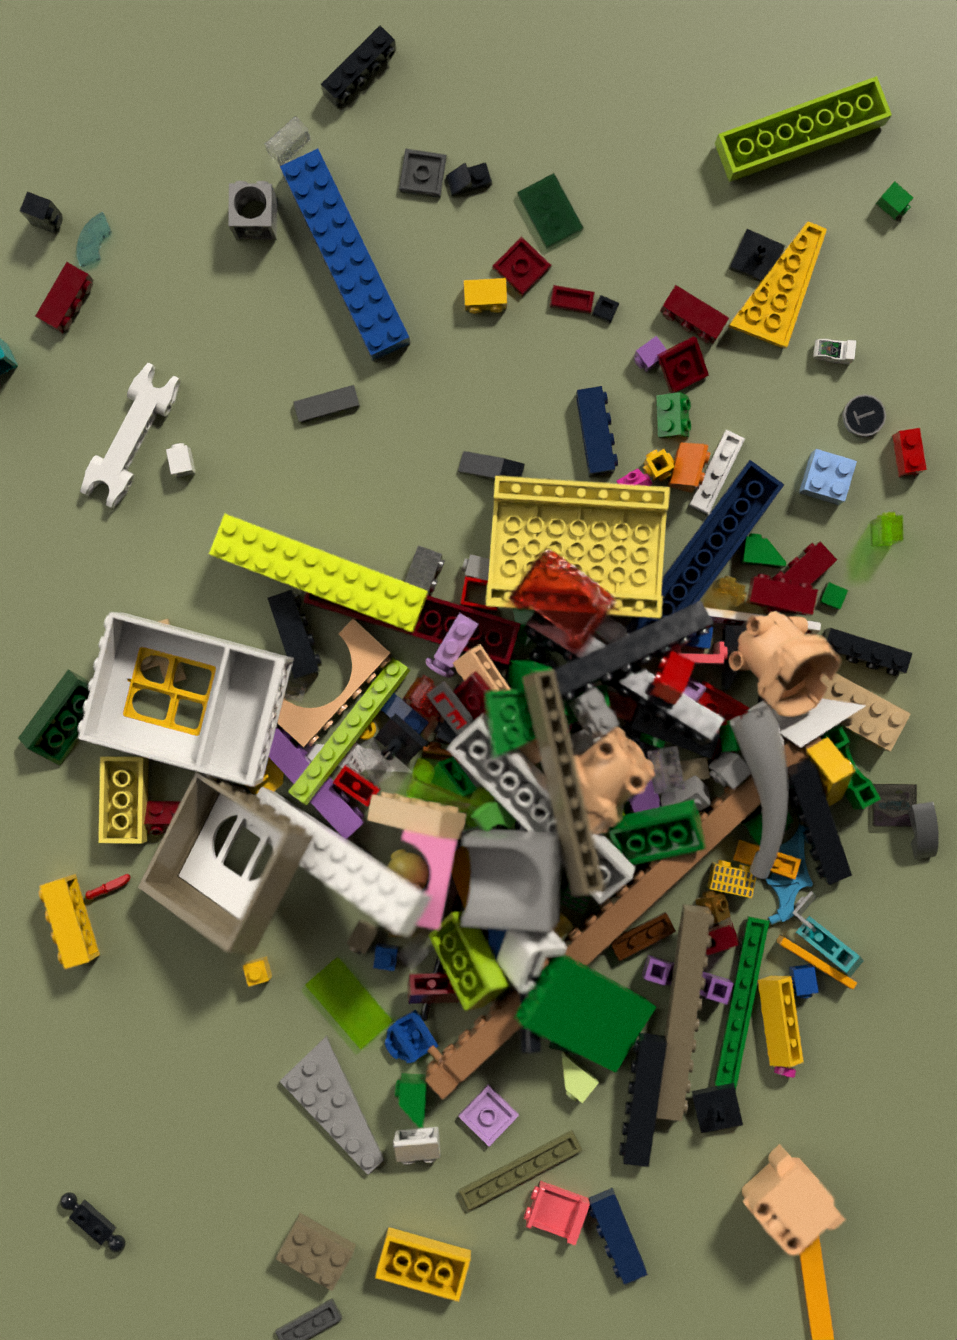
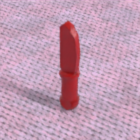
[85,874,131,900]

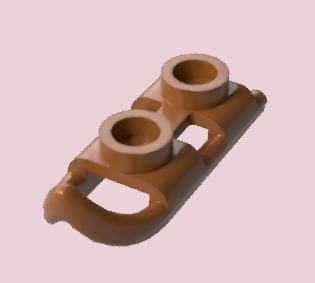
[422,742,462,764]

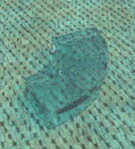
[77,212,112,268]

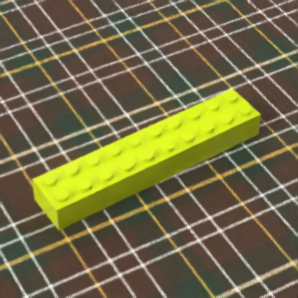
[209,513,428,633]

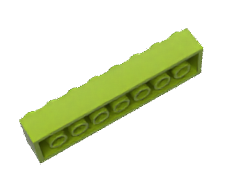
[715,76,892,182]

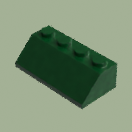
[18,669,90,766]

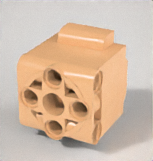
[742,1144,845,1255]

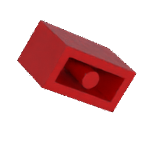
[892,428,927,477]
[651,651,695,705]
[332,764,382,807]

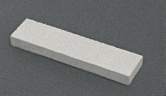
[689,430,745,515]

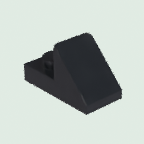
[446,162,492,197]

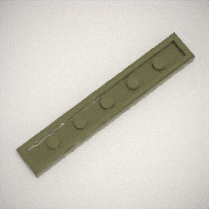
[459,1130,583,1210]

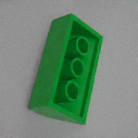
[609,799,706,865]

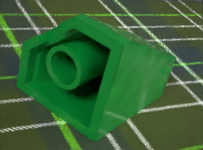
[506,659,553,690]

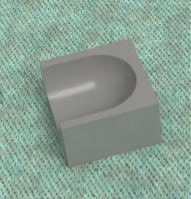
[462,829,561,932]

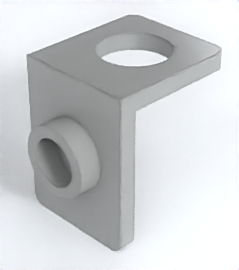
[792,891,816,932]

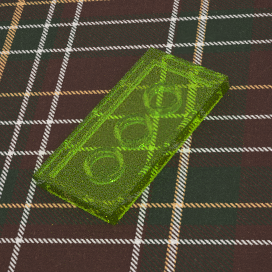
[305,956,393,1050]

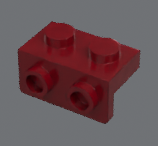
[144,801,181,835]

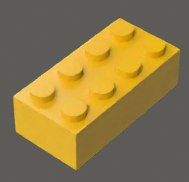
[39,874,100,969]
[375,1227,471,1302]

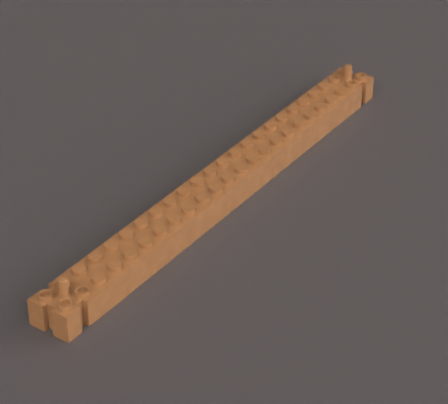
[425,734,822,1099]

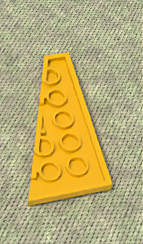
[727,221,827,349]

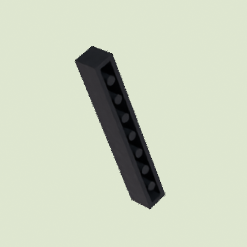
[554,601,713,702]

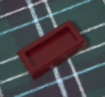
[550,285,595,314]

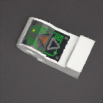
[813,339,856,364]

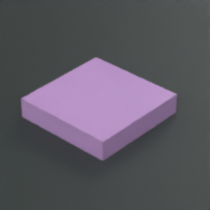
[458,1084,519,1146]

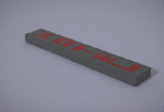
[426,681,475,736]

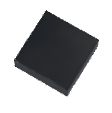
[592,295,620,324]

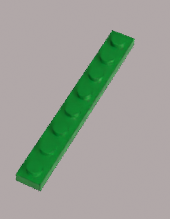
[714,916,770,1090]

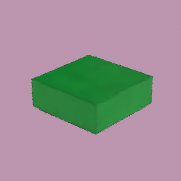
[820,582,848,610]

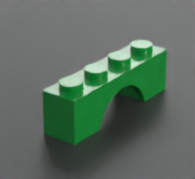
[819,723,881,810]

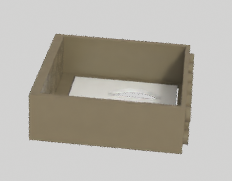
[138,772,313,954]

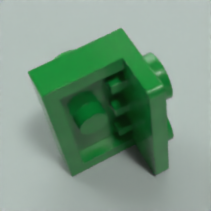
[656,392,692,438]

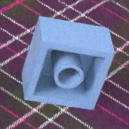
[799,449,857,505]

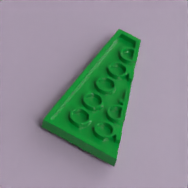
[484,685,610,758]

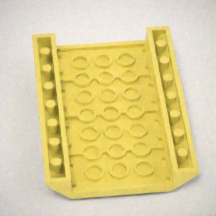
[486,476,670,618]

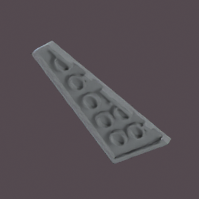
[280,1035,384,1175]

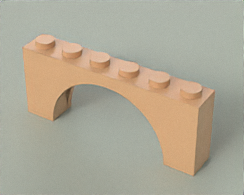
[278,619,391,747]

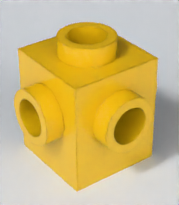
[642,449,675,481]

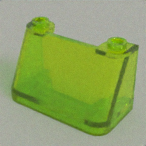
[406,757,495,827]

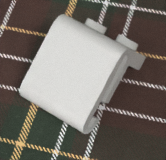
[497,929,567,993]

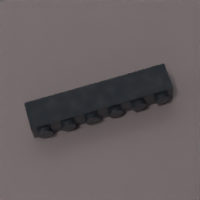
[787,758,852,885]
[619,1032,667,1167]

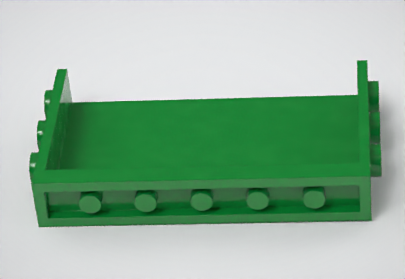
[514,954,656,1073]

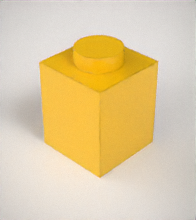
[243,956,272,987]

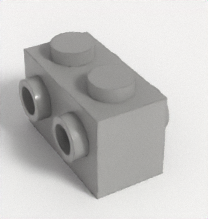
[568,688,619,741]

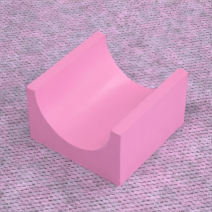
[402,830,457,930]

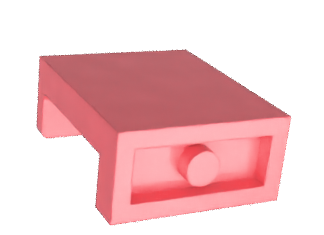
[667,642,728,665]
[524,1181,590,1246]

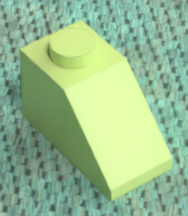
[561,1052,599,1103]

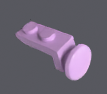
[425,613,478,678]

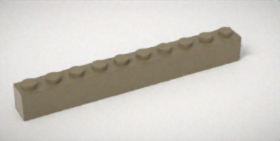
[522,669,605,896]
[656,904,714,1121]

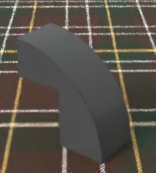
[908,802,939,859]

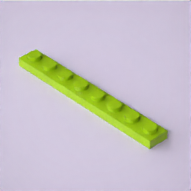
[288,657,410,806]

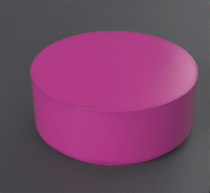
[774,1066,796,1078]

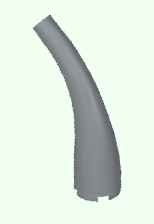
[730,705,788,879]

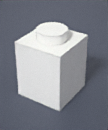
[166,443,196,478]

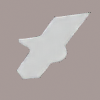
[304,742,413,773]

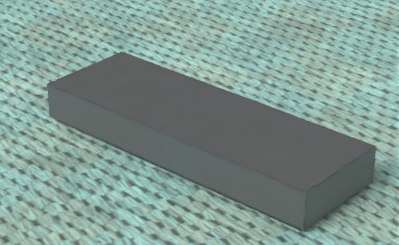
[293,385,360,423]
[275,1298,342,1340]

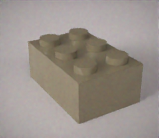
[276,1213,356,1291]

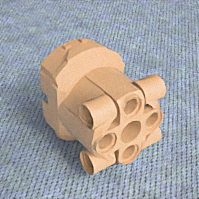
[729,612,841,717]
[573,727,655,834]

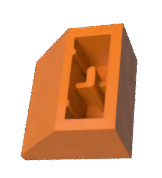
[668,442,710,493]

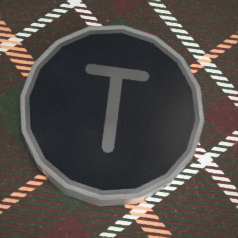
[842,394,886,437]

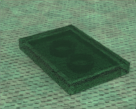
[517,173,584,249]

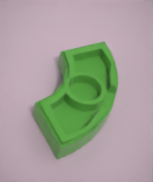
[471,802,517,832]

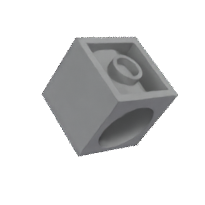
[228,181,277,239]

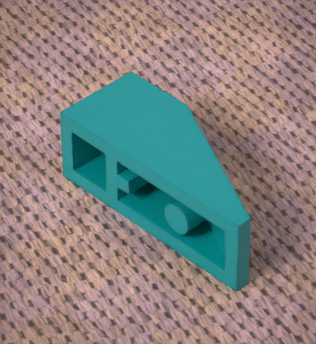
[796,916,864,977]

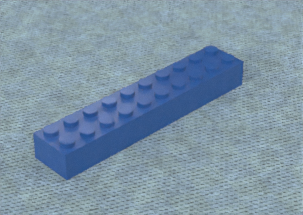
[280,148,410,361]

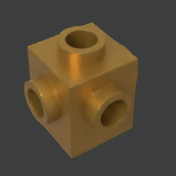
[695,890,731,923]

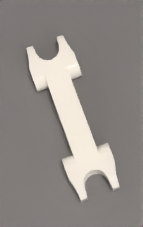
[80,363,181,509]

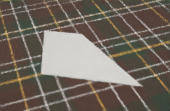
[748,699,865,747]

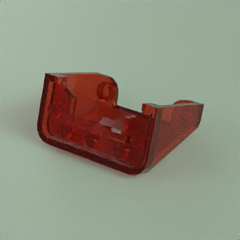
[509,549,617,651]

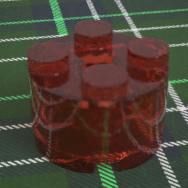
[403,675,442,722]

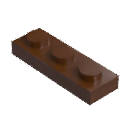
[610,911,676,961]

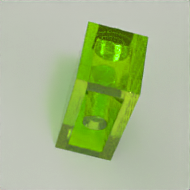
[870,512,904,546]

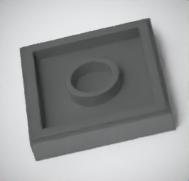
[399,148,447,198]

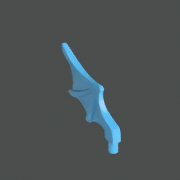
[765,823,813,925]

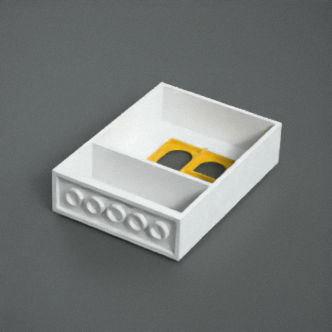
[78,612,294,786]

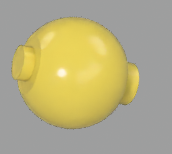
[387,849,429,890]

